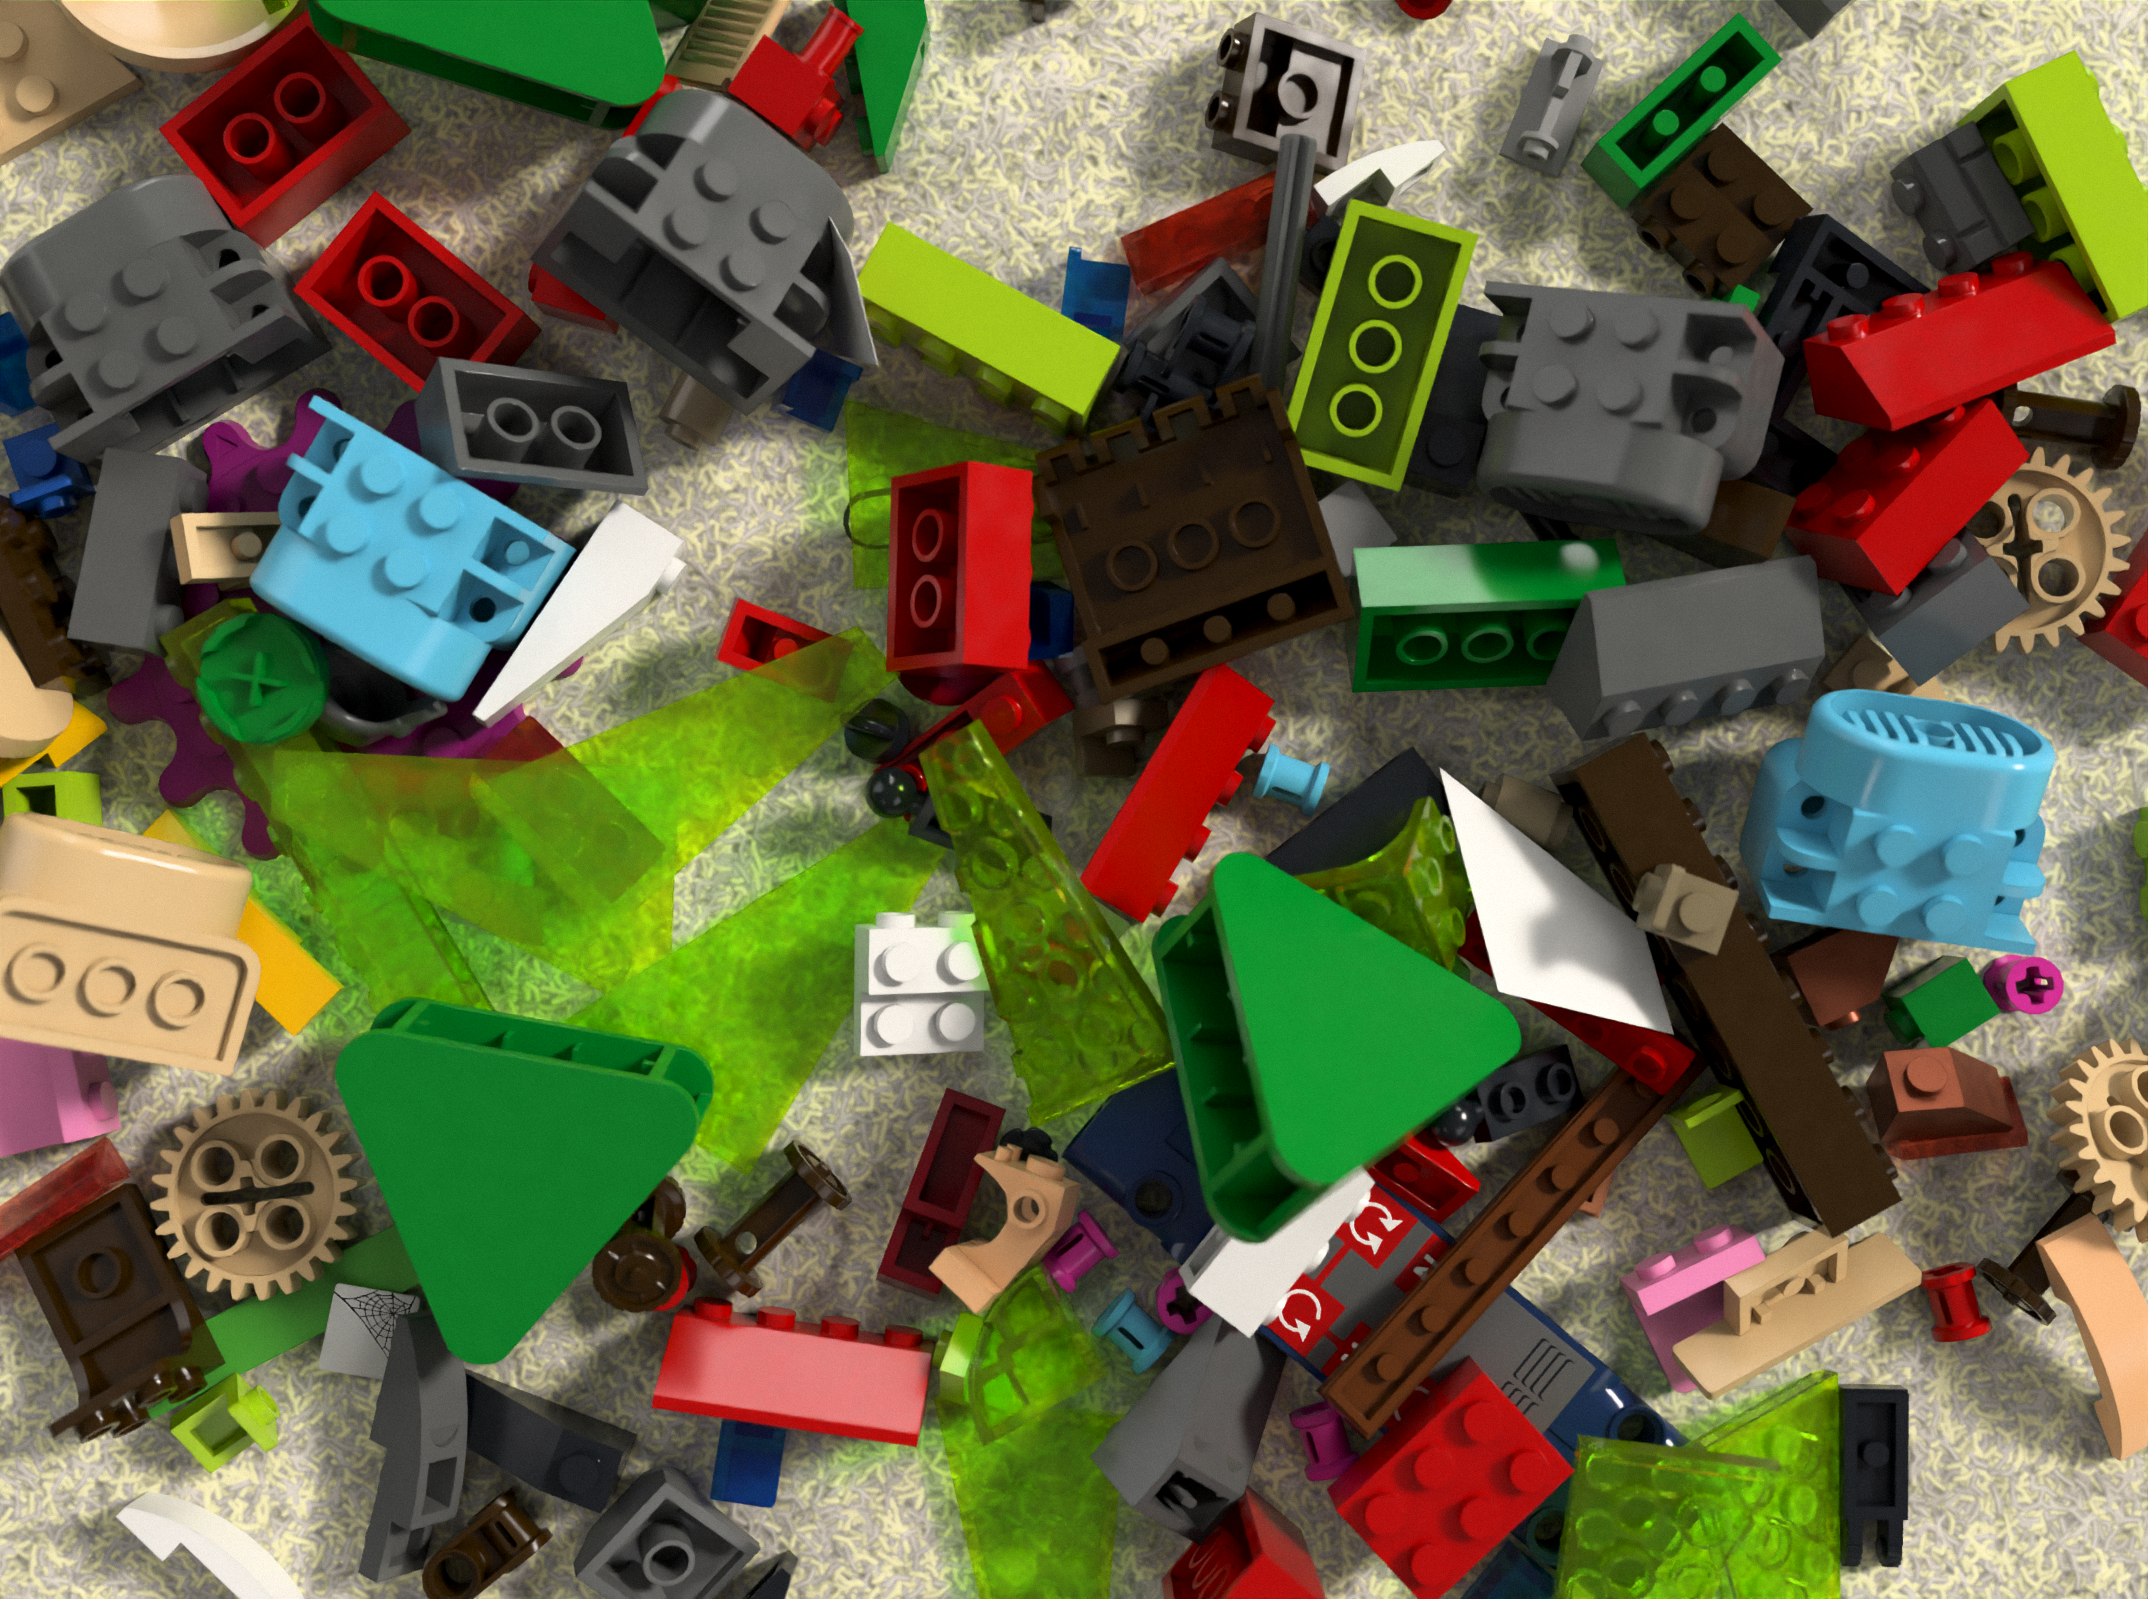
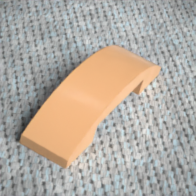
[2035,1213,2148,1461]

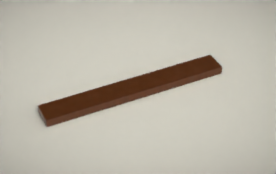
[1316,1024,1710,1440]

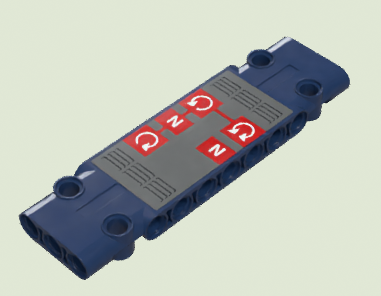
[1061,1026,1725,1599]

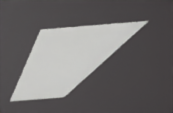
[785,137,878,366]
[1439,767,1674,1035]

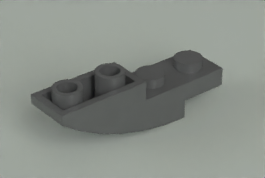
[358,1309,468,1583]

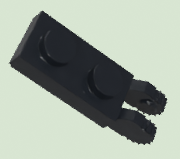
[1835,1384,1909,1567]

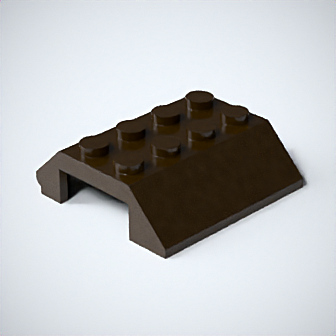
[1032,372,1356,705]

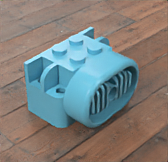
[250,395,581,702]
[1739,689,2056,956]

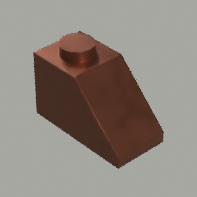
[1769,926,1900,1031]
[1866,1046,2013,1142]

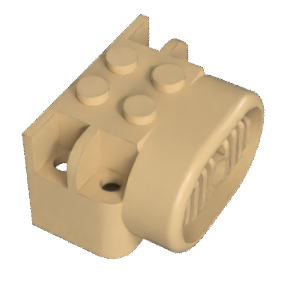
[0,812,261,1077]

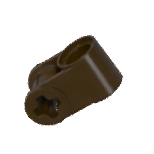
[422,1484,553,1599]

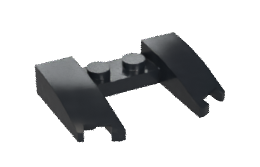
[1739,214,1931,499]

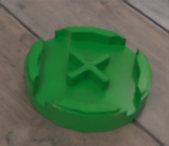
[195,613,330,745]

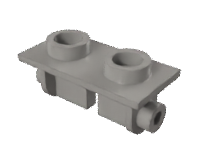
[1499,34,1604,178]

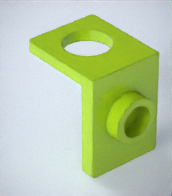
[1664,1083,1764,1190]

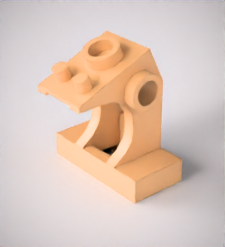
[929,1144,1081,1314]

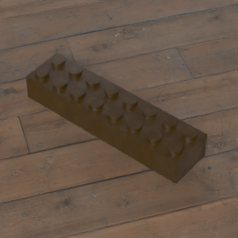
[1549,732,1902,1239]

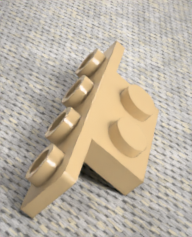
[1672,1230,1922,1400]

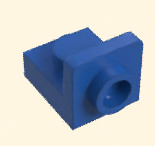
[2,422,96,519]

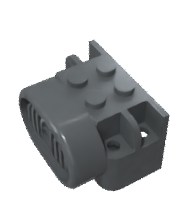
[530,89,854,417]
[0,173,333,470]
[1476,281,1785,536]

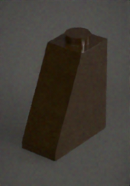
[1641,479,1797,569]

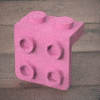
[0,1037,122,1157]
[1619,1224,1766,1393]

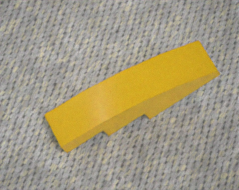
[141,808,345,1037]

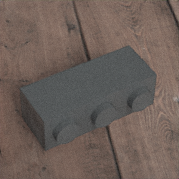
[67,447,209,660]

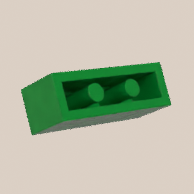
[1580,12,1783,211]

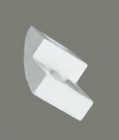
[1309,140,1446,219]

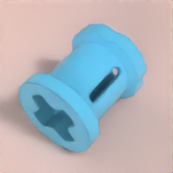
[1251,744,1330,818]
[1091,1287,1176,1375]

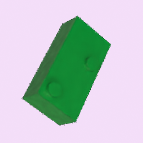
[1345,538,1626,693]

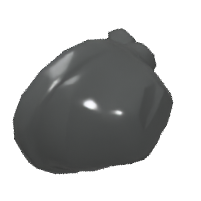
[316,642,447,749]

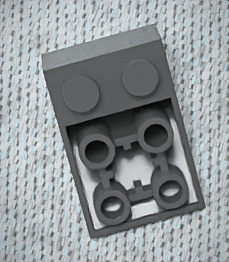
[1090,1312,1287,1546]

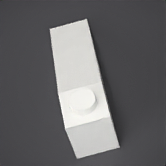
[473,499,687,729]

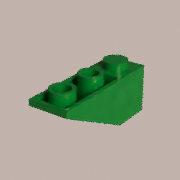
[833,0,931,174]

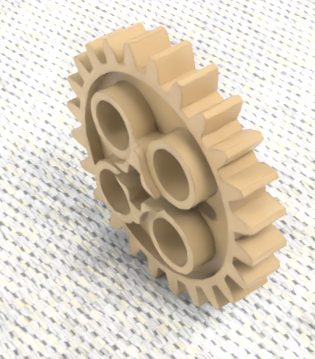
[1965,447,2131,655]
[2047,1038,2148,1243]
[150,1088,367,1301]

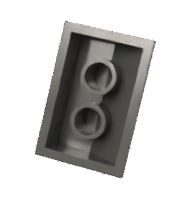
[414,357,649,496]

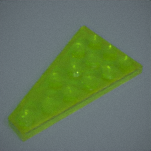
[562,817,948,1176]

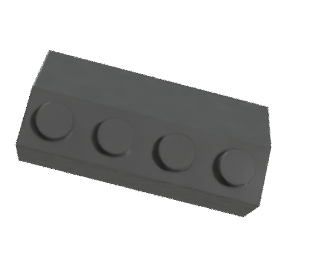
[1545,555,1825,742]

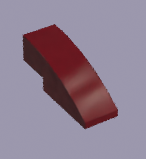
[876,1088,1007,1302]

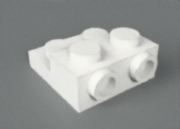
[853,911,994,1056]

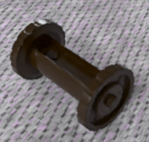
[1979,383,2141,471]
[694,1140,852,1298]
[1976,1169,2134,1326]
[592,1175,686,1313]

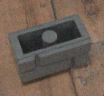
[1890,120,2037,276]

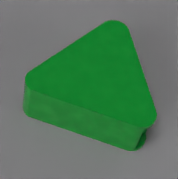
[308,0,666,130]
[1151,852,1521,1244]
[335,997,715,1365]

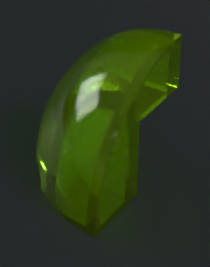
[968,1262,1110,1447]

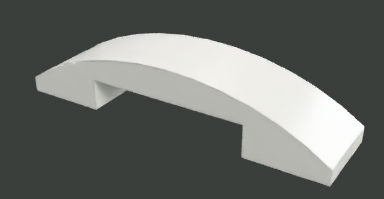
[116,1491,305,1599]

